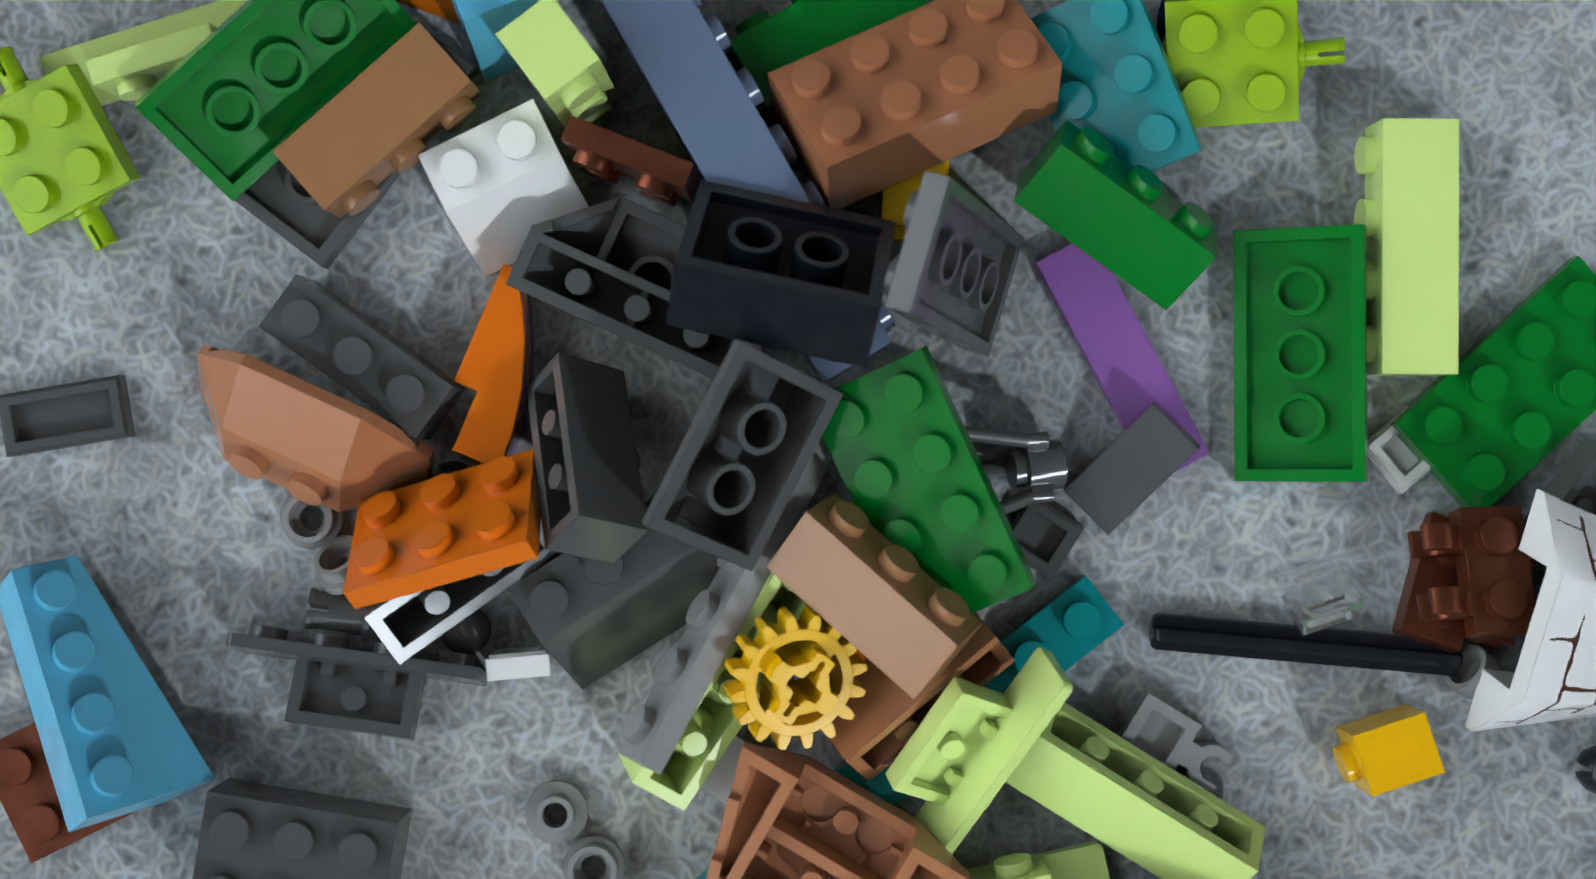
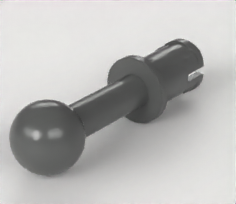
[305,588,491,655]

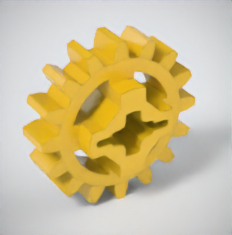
[723,606,867,750]

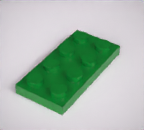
[135,0,417,201]
[1233,224,1368,482]
[1390,256,1596,507]
[822,346,1037,613]

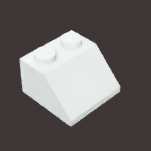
[418,99,590,277]

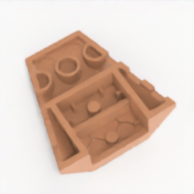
[706,742,972,879]

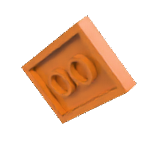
[343,449,541,610]

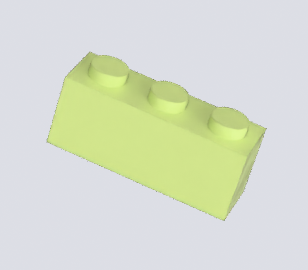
[496,0,619,128]

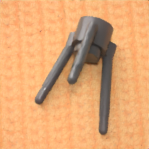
[965,426,1068,515]

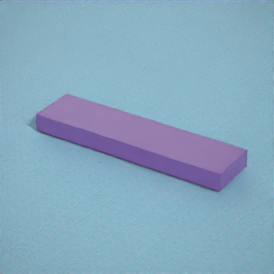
[1034,243,1210,472]

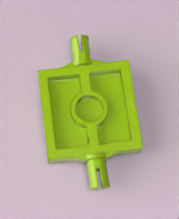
[1162,0,1345,128]
[0,46,141,252]

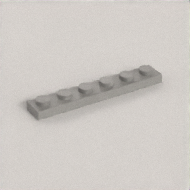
[618,436,833,775]

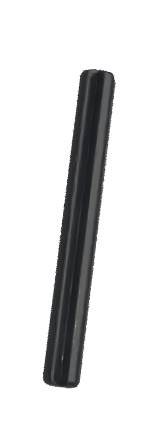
[1149,613,1463,676]

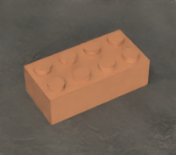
[768,0,1062,209]

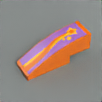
[452,264,534,463]

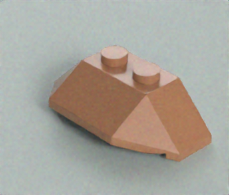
[197,344,435,512]

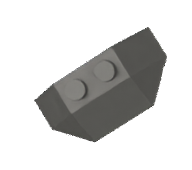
[506,196,763,379]

